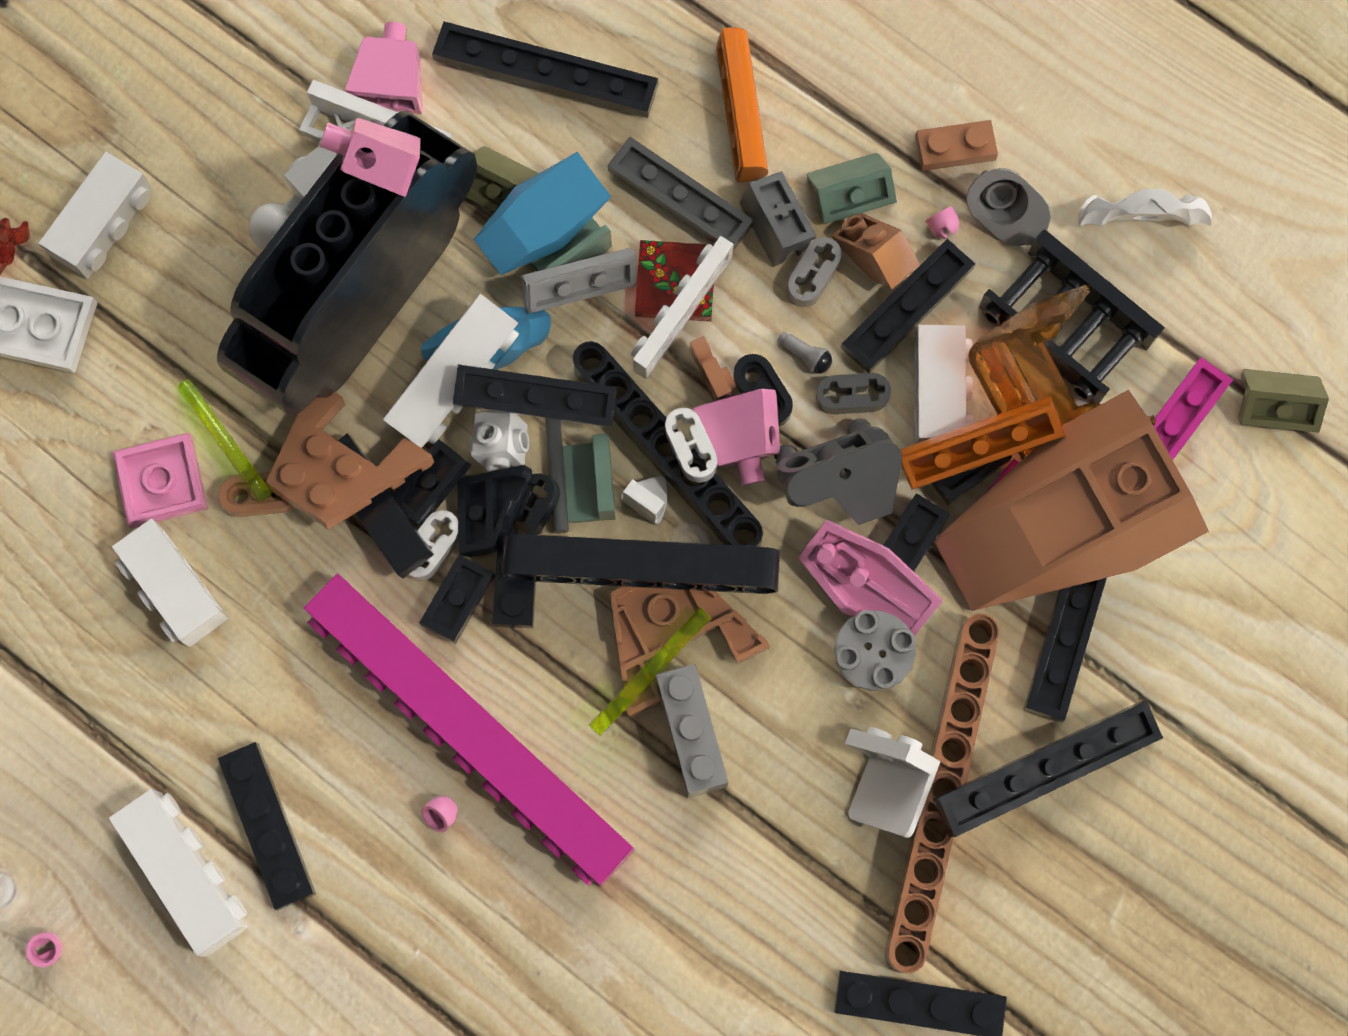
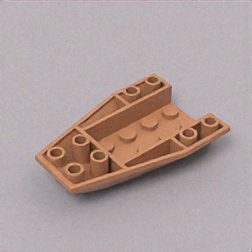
[934,389,1209,611]

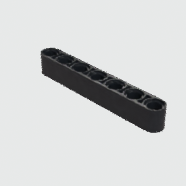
[573,341,763,547]
[500,534,780,594]

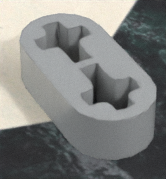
[787,237,842,307]

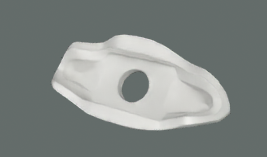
[1079,189,1212,226]

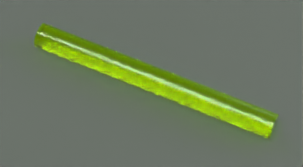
[178,380,271,501]
[588,608,711,736]

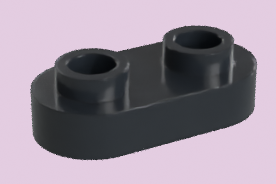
[733,354,793,427]

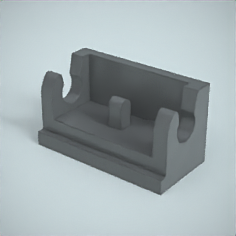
[740,171,817,267]

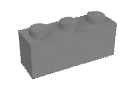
[656,664,729,798]

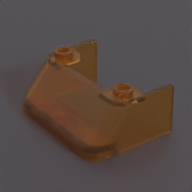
[968,284,1156,460]

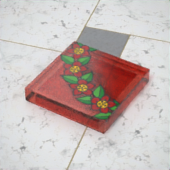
[635,240,714,322]

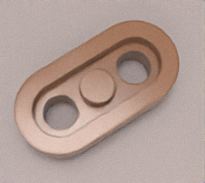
[219,472,294,517]

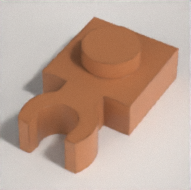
[690,336,735,402]

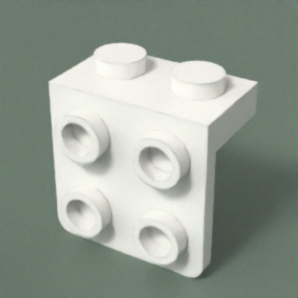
[845,727,941,838]

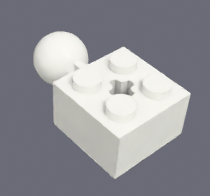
[249,126,346,250]

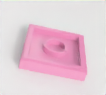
[113,433,208,529]

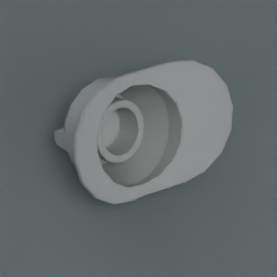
[966,168,1051,246]

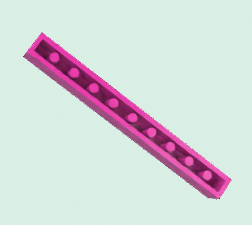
[304,573,635,887]

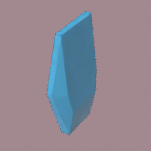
[473,152,611,275]

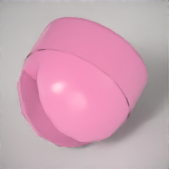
[925,206,959,239]
[421,796,457,833]
[26,931,63,967]

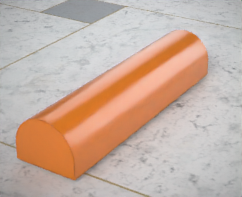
[716,27,768,183]
[900,396,1065,490]

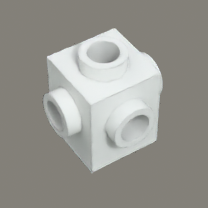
[469,411,530,472]

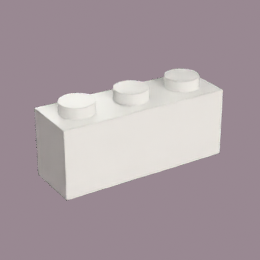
[38,151,153,280]
[914,324,973,444]
[112,518,229,647]

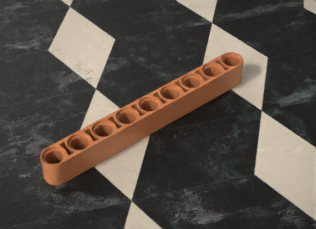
[885,613,999,973]

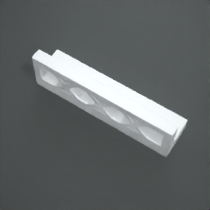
[299,80,453,142]

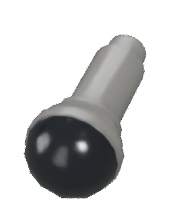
[777,331,832,374]

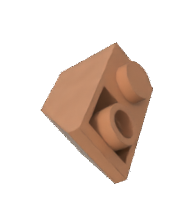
[831,213,920,289]

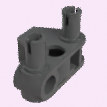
[774,418,902,525]

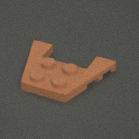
[266,392,434,530]
[610,587,770,718]

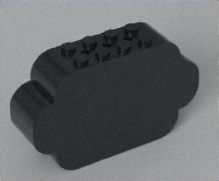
[217,110,477,416]

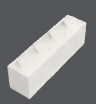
[383,293,519,448]
[109,789,249,957]

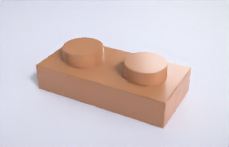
[915,120,998,171]

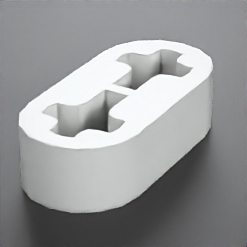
[665,408,717,483]
[408,510,459,581]

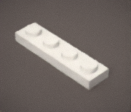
[631,236,734,379]

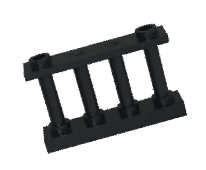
[979,229,1165,406]

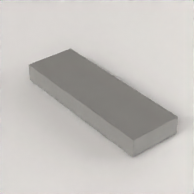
[522,247,637,314]

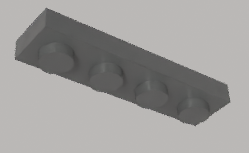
[607,137,753,251]

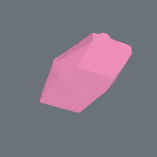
[798,519,943,637]

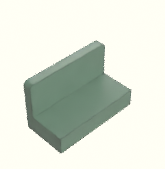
[807,153,897,224]
[530,217,612,272]
[563,434,616,523]

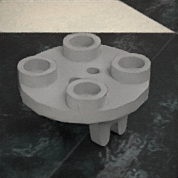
[834,610,916,691]

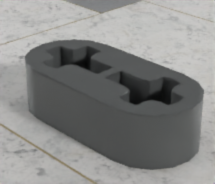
[816,373,891,415]

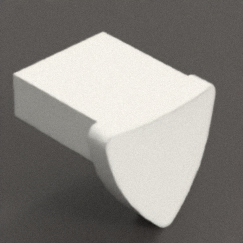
[621,476,667,525]

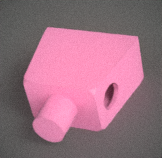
[345,22,423,114]
[320,118,420,197]
[693,388,780,486]

